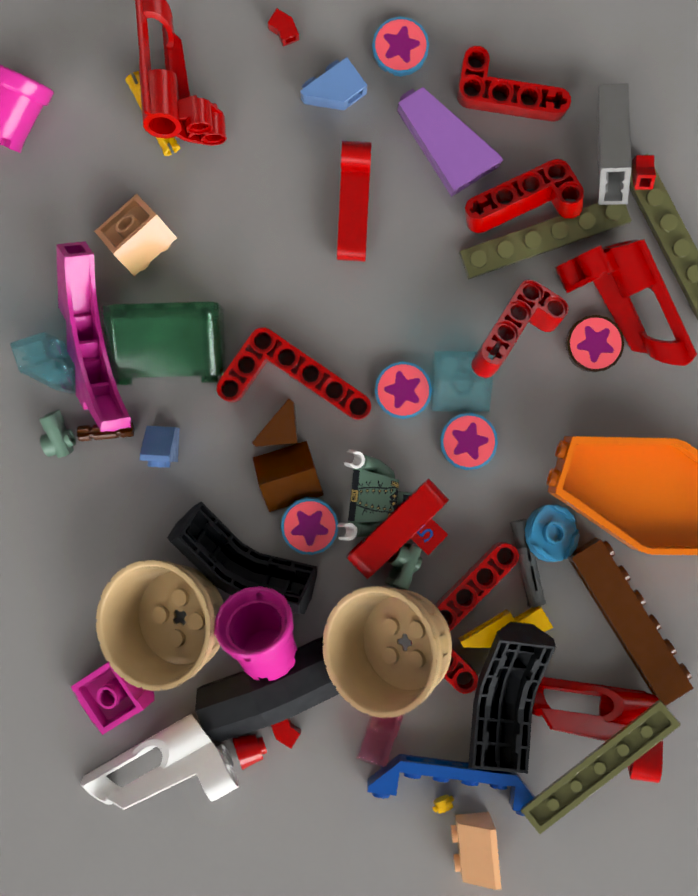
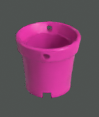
[0,65,54,153]
[214,586,297,681]

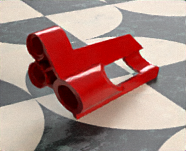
[135,0,227,146]
[555,239,697,366]
[532,677,663,783]

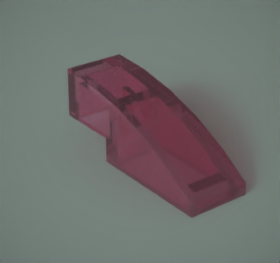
[356,714,404,768]

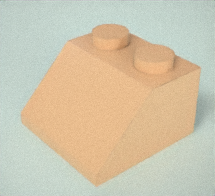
[94,193,177,276]
[451,812,501,890]

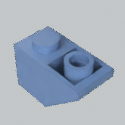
[300,57,367,110]
[140,426,180,468]

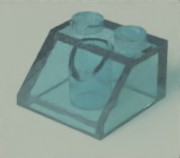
[432,351,493,412]

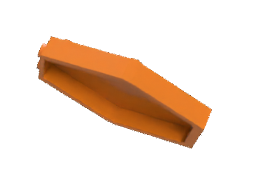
[547,436,698,555]

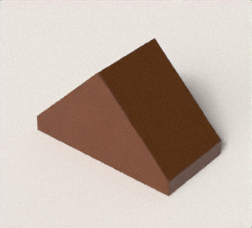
[252,399,298,447]

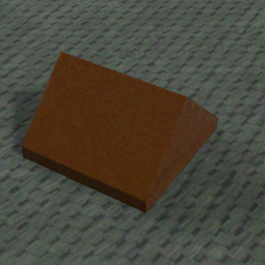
[253,441,324,512]

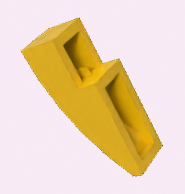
[458,606,553,648]

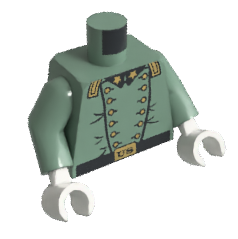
[337,449,412,541]

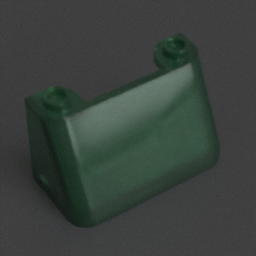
[101,302,225,385]

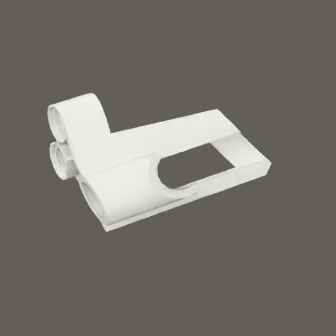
[80,713,239,810]

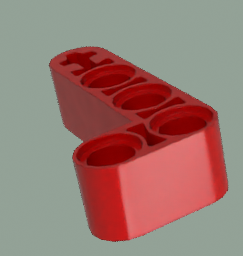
[457,46,571,122]
[337,141,372,262]
[465,159,584,233]
[471,280,569,378]
[346,478,449,579]

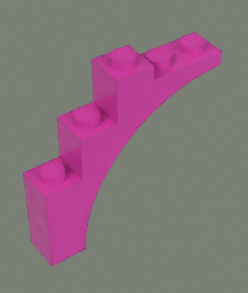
[56,241,131,432]

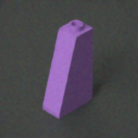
[397,87,503,197]

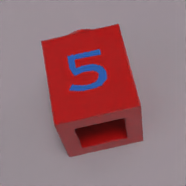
[410,518,448,556]

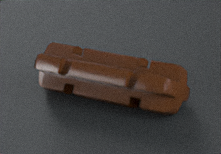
[77,421,134,441]

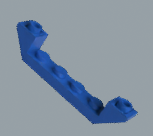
[367,754,535,816]

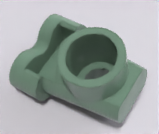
[39,409,76,458]
[385,544,422,590]

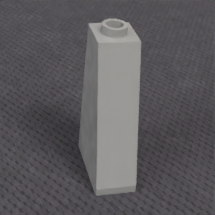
[598,83,632,205]

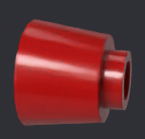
[232,734,267,770]

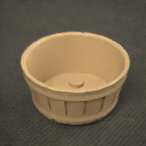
[96,560,223,691]
[322,586,452,718]

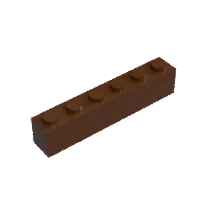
[568,538,694,706]

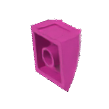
[71,661,155,735]

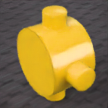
[432,795,454,813]

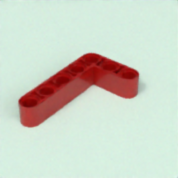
[216,327,371,420]
[410,542,519,694]

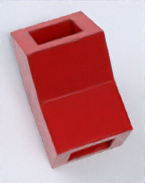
[267,8,299,47]
[632,155,656,190]
[271,718,302,749]

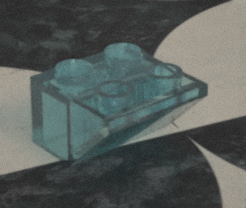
[10,332,75,394]

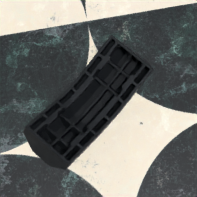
[167,501,317,614]
[468,622,556,774]
[195,636,339,742]

